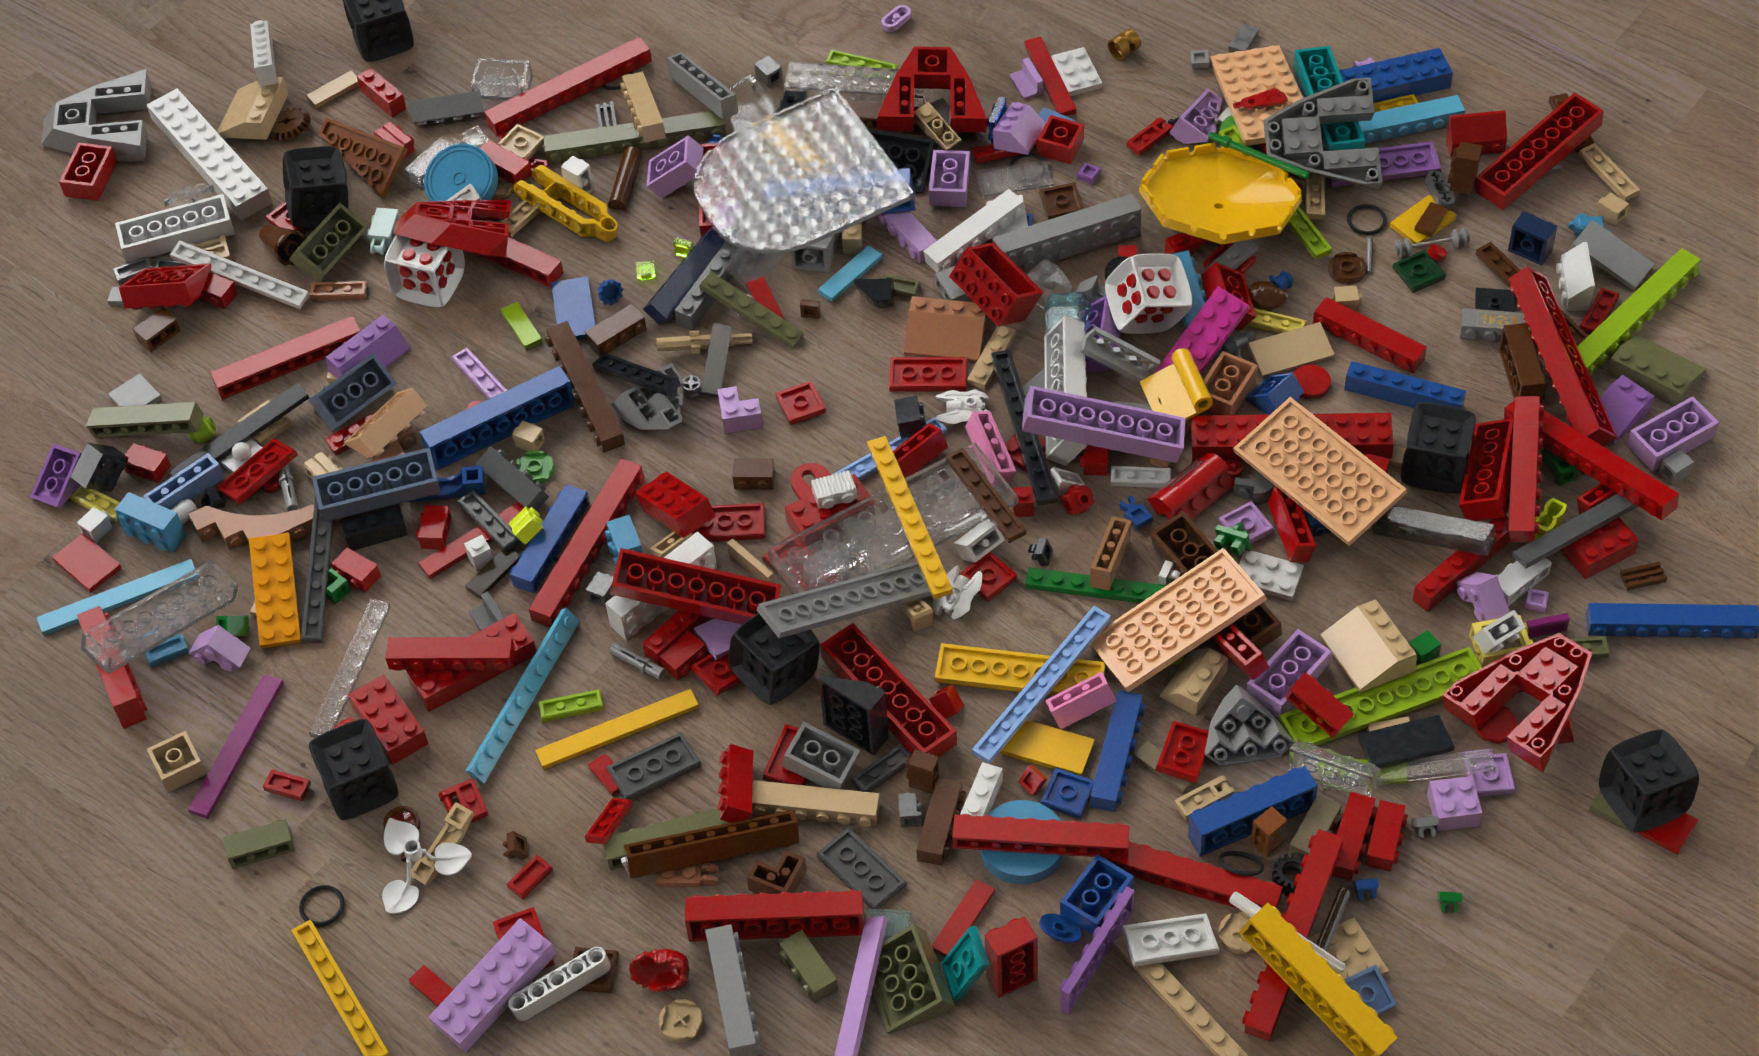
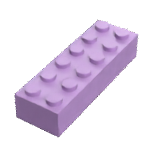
[428,918,557,1053]

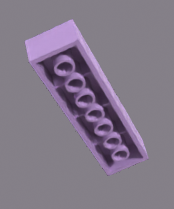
[1022,386,1185,463]

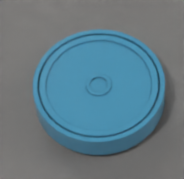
[424,143,498,201]
[979,800,1064,884]

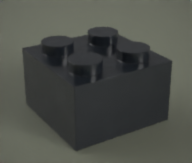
[70,443,129,492]

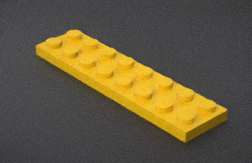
[934,643,1106,696]

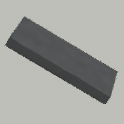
[607,732,701,800]
[816,827,907,912]

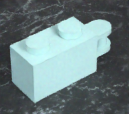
[366,208,400,255]

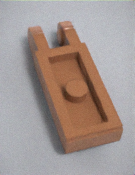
[656,863,718,887]

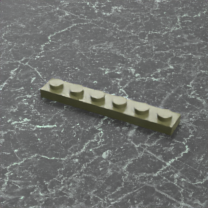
[699,272,804,349]

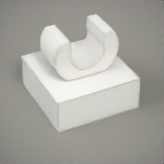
[1158,560,1181,585]

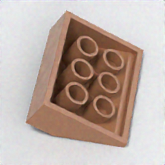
[903,296,988,362]

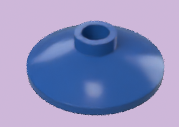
[1039,913,1082,943]

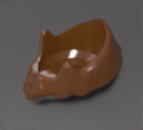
[1248,281,1288,312]

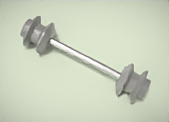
[1393,228,1470,258]

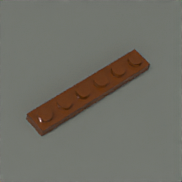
[946,448,1026,543]

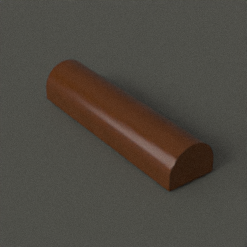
[608,146,642,210]

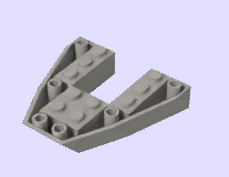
[41,69,152,162]
[1263,78,1382,190]

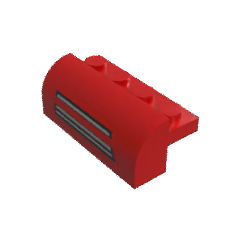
[1147,453,1235,520]

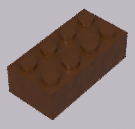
[1499,323,1547,404]

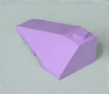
[1170,88,1222,144]

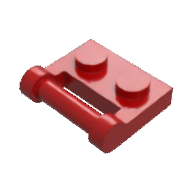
[438,778,489,823]

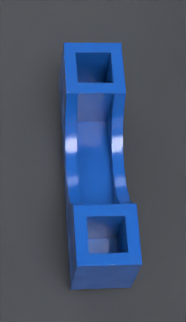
[407,465,486,503]

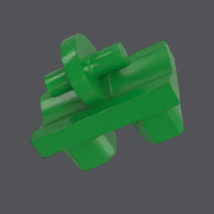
[1213,523,1253,556]

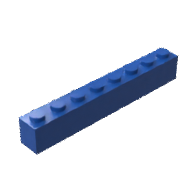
[1586,603,1759,639]

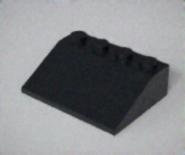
[853,128,938,193]
[818,676,889,755]

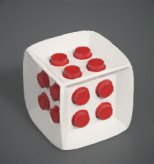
[384,234,465,307]
[1105,254,1192,334]

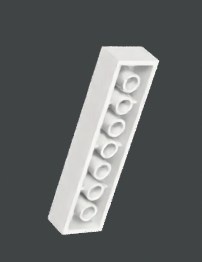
[1044,315,1087,466]

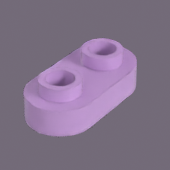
[881,5,911,32]

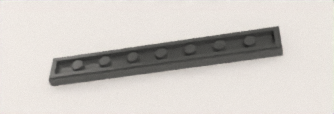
[1512,494,1638,568]
[301,497,334,643]

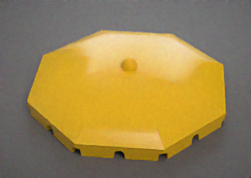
[1139,142,1302,244]

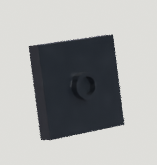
[1475,287,1515,312]

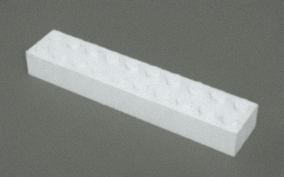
[147,88,272,221]

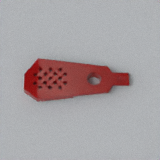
[1233,88,1288,109]

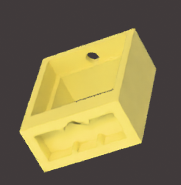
[1469,615,1533,667]

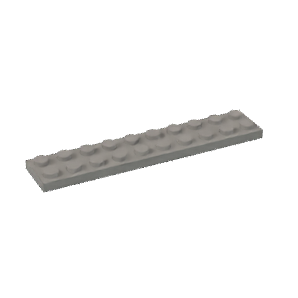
[757,561,932,638]

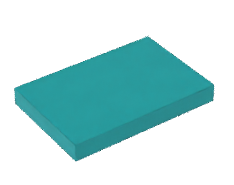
[941,926,990,1001]

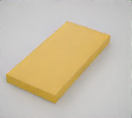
[1001,720,1095,776]

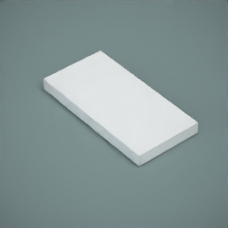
[1121,913,1219,967]

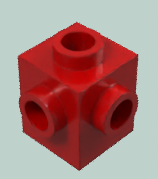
[1059,484,1095,515]

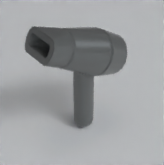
[1221,330,1256,358]

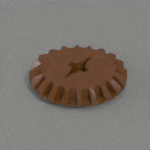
[268,107,311,141]

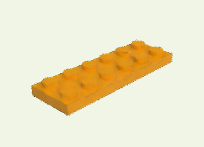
[249,532,302,649]

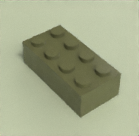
[289,203,368,282]

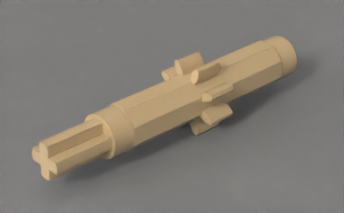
[656,331,752,354]

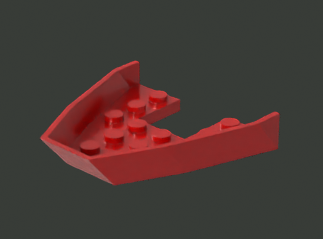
[394,200,511,257]

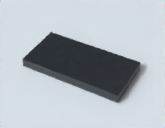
[1358,715,1454,770]

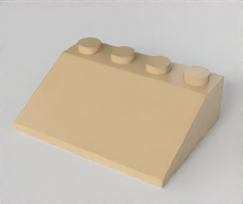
[217,77,289,140]
[1320,599,1417,692]

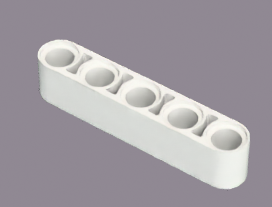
[508,947,611,1021]

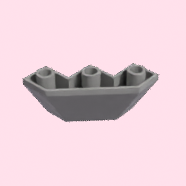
[1205,685,1294,766]

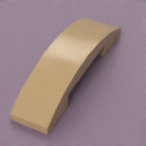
[411,802,474,886]

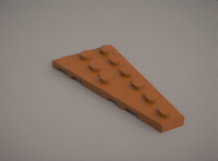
[319,117,408,198]

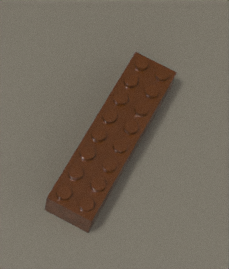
[1150,511,1282,650]

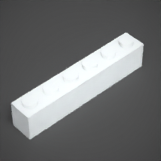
[250,20,277,87]
[923,189,1025,272]

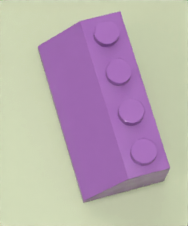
[1079,296,1120,372]
[326,315,411,378]

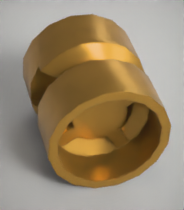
[1108,28,1141,61]

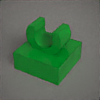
[1437,891,1462,913]

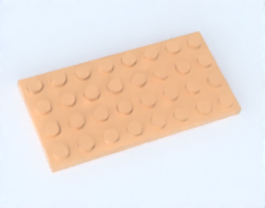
[1210,45,1303,146]
[1233,397,1407,546]
[1090,548,1267,693]

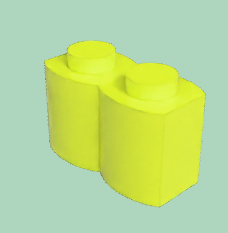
[1535,498,1567,539]
[509,506,543,545]

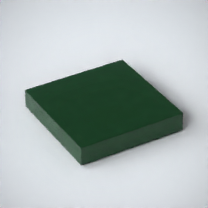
[1392,250,1446,293]

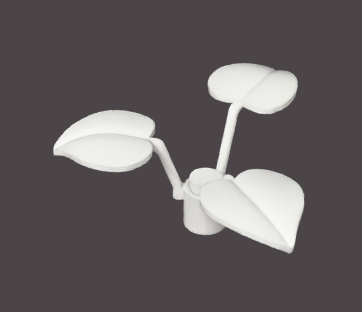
[382,818,472,914]

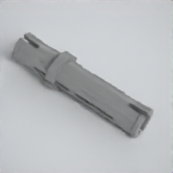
[278,464,299,512]
[609,642,667,681]

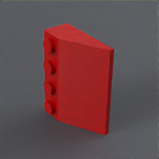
[119,263,212,310]

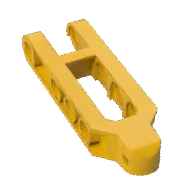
[513,165,618,242]

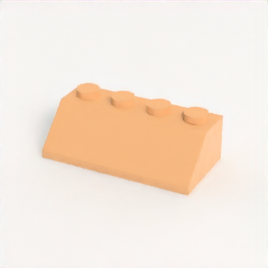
[345,388,427,458]

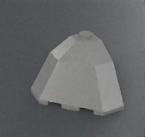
[611,363,683,430]

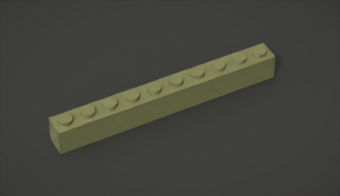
[543,111,726,164]

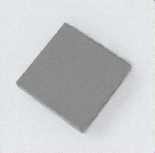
[108,374,162,406]

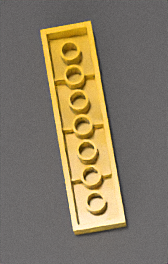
[1238,903,1398,1056]

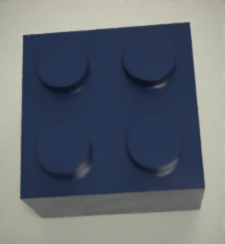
[1508,211,1558,266]

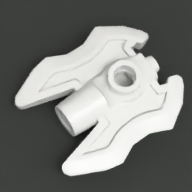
[936,389,989,424]
[933,566,982,620]

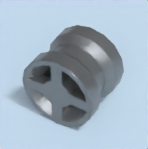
[682,375,701,400]

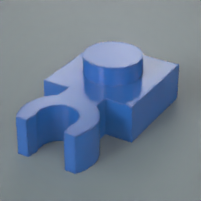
[1119,496,1153,530]

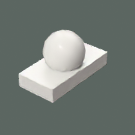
[222,439,262,473]

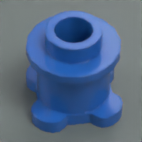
[1269,271,1294,290]

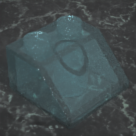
[1045,292,1092,334]

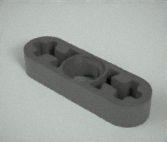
[1425,170,1455,211]

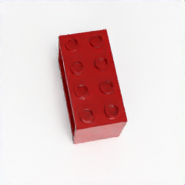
[949,242,1044,327]

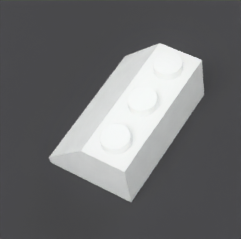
[1556,242,1595,311]

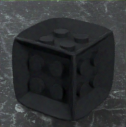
[343,0,414,61]
[283,146,348,228]
[1401,402,1476,493]
[729,613,820,705]
[309,719,399,820]
[1599,729,1699,833]

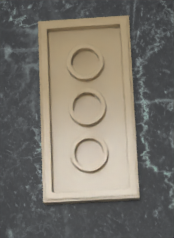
[1248,322,1335,378]

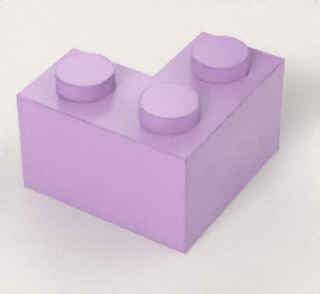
[717,386,763,434]
[1456,572,1510,622]
[188,625,251,672]

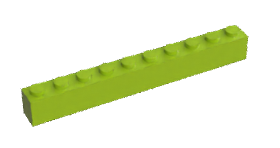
[1577,248,1701,376]

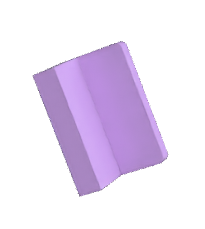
[1010,58,1043,100]

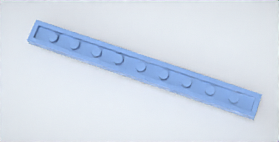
[972,606,1111,764]

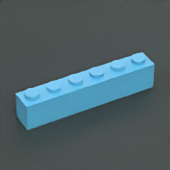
[1358,95,1465,143]

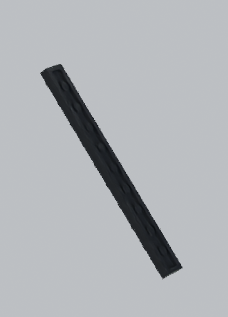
[991,349,1058,506]

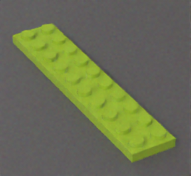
[1279,646,1482,753]

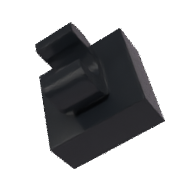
[201,487,227,509]
[1028,538,1053,566]

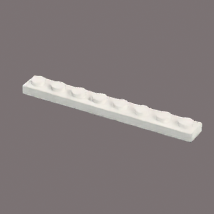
[170,240,309,310]

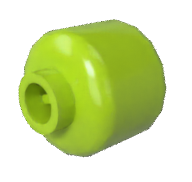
[187,415,217,444]

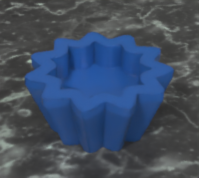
[598,279,624,305]

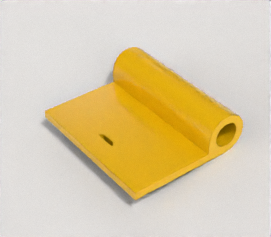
[1139,348,1213,421]

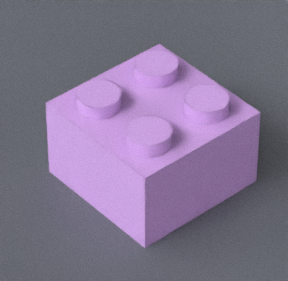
[1427,776,1482,832]

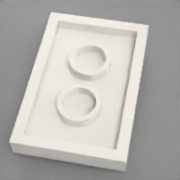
[1051,47,1102,96]
[1239,550,1304,601]

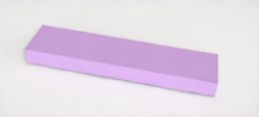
[451,348,507,399]

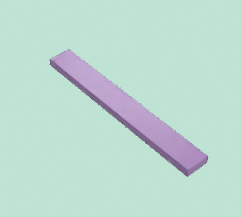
[835,916,888,1056]

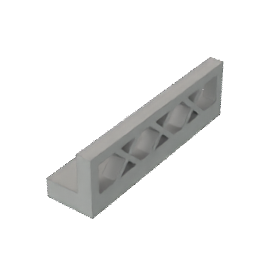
[1080,326,1160,383]

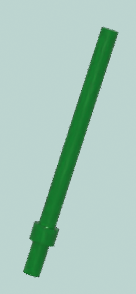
[1208,132,1310,179]

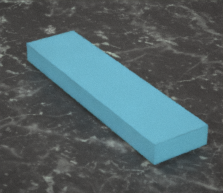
[818,245,882,302]

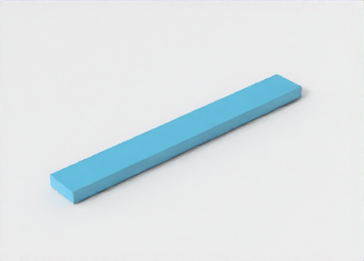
[37,559,198,636]

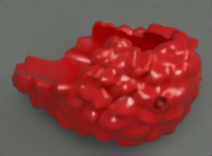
[629,948,690,992]

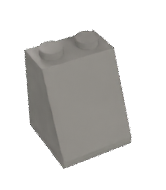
[790,223,839,273]

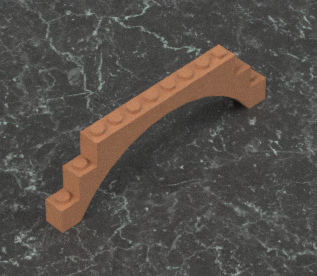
[189,426,417,550]

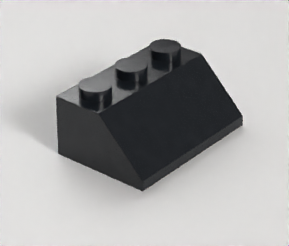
[341,503,408,551]

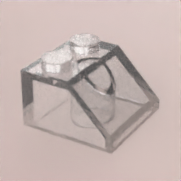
[1027,258,1074,313]

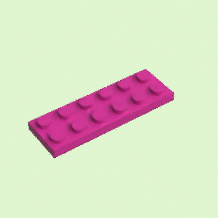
[1153,286,1250,375]

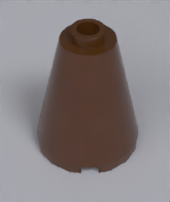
[259,225,306,266]

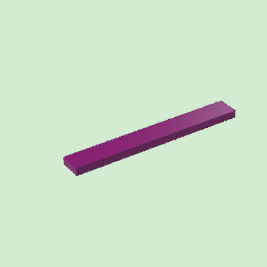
[188,674,284,819]

